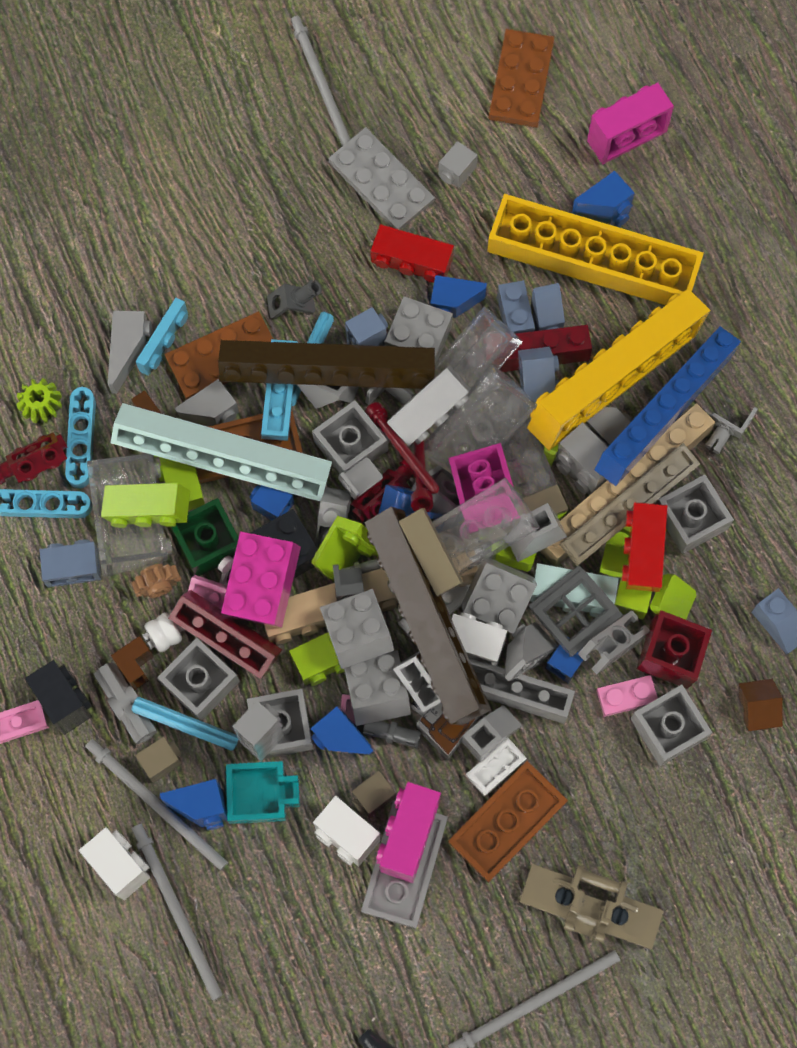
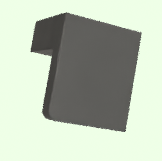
[333,564,364,601]

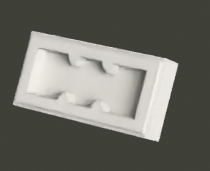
[466,738,527,797]

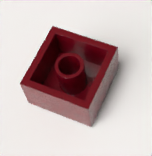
[636,610,712,689]

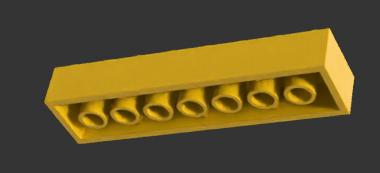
[487,194,704,305]
[527,289,711,451]

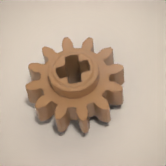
[131,564,181,598]

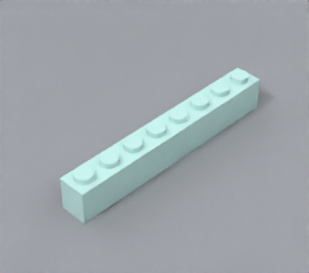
[111,403,332,501]

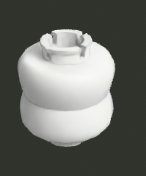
[142,612,184,653]

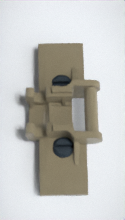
[519,864,664,950]

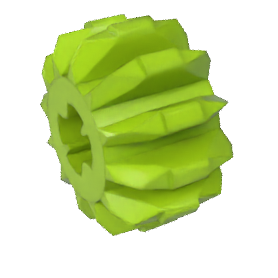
[17,378,62,424]

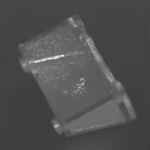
[87,454,172,577]

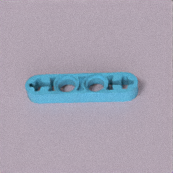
[65,387,96,488]
[0,489,93,518]

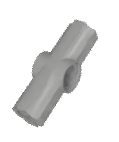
[94,662,157,745]

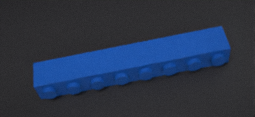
[594,326,741,486]

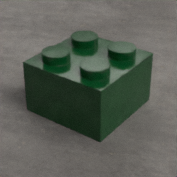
[171,498,239,576]

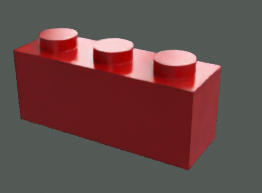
[370,224,454,283]
[621,502,668,592]

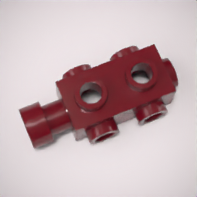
[0,432,68,485]
[350,459,415,523]

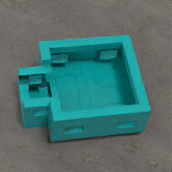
[226,761,300,824]

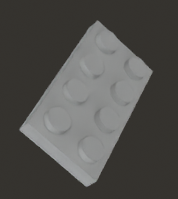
[328,127,435,230]
[361,801,448,929]

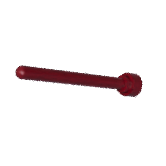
[364,402,440,494]
[411,440,433,512]

